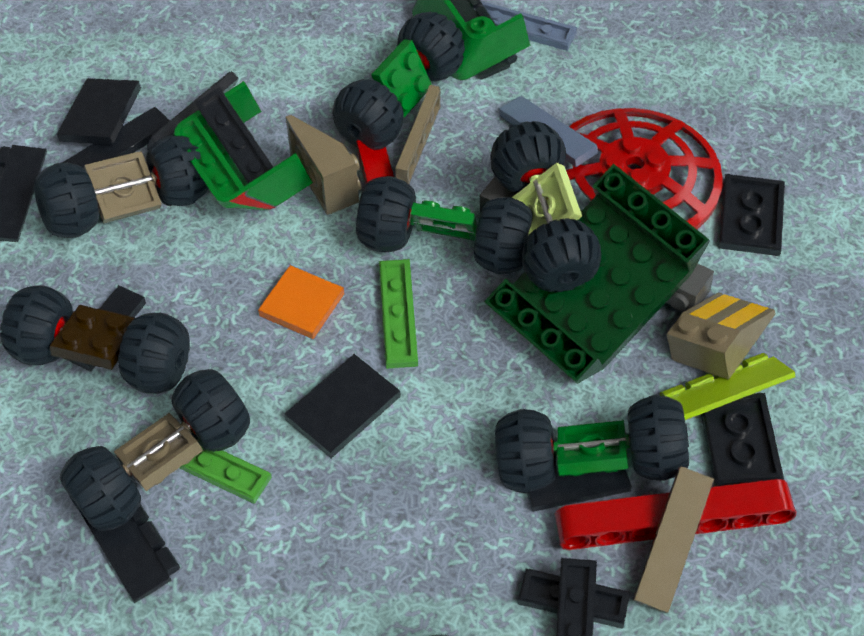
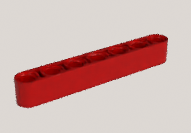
[554,479,797,550]

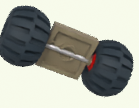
[34,135,209,238]
[60,369,250,531]

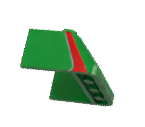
[174,81,313,210]

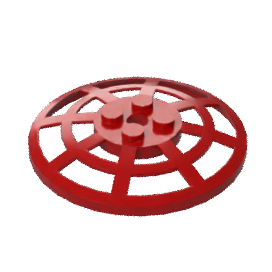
[566,108,723,229]

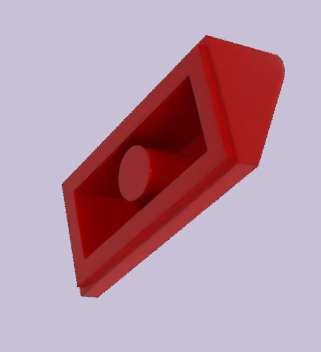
[357,140,394,184]

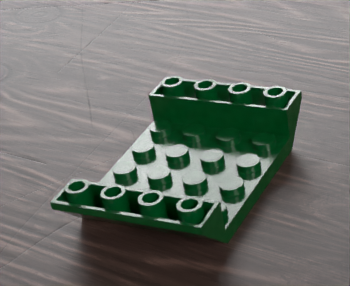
[484,164,710,384]

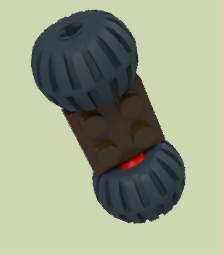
[0,286,190,394]

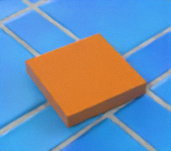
[258,265,344,339]

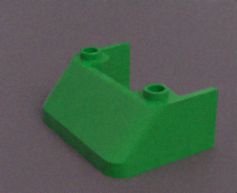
[412,0,530,80]

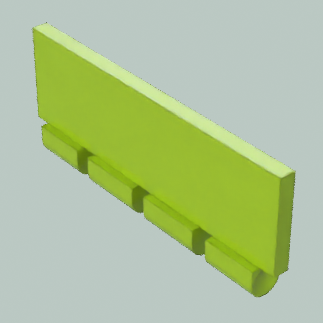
[659,353,796,420]

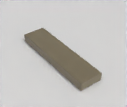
[395,85,441,184]
[633,466,714,613]

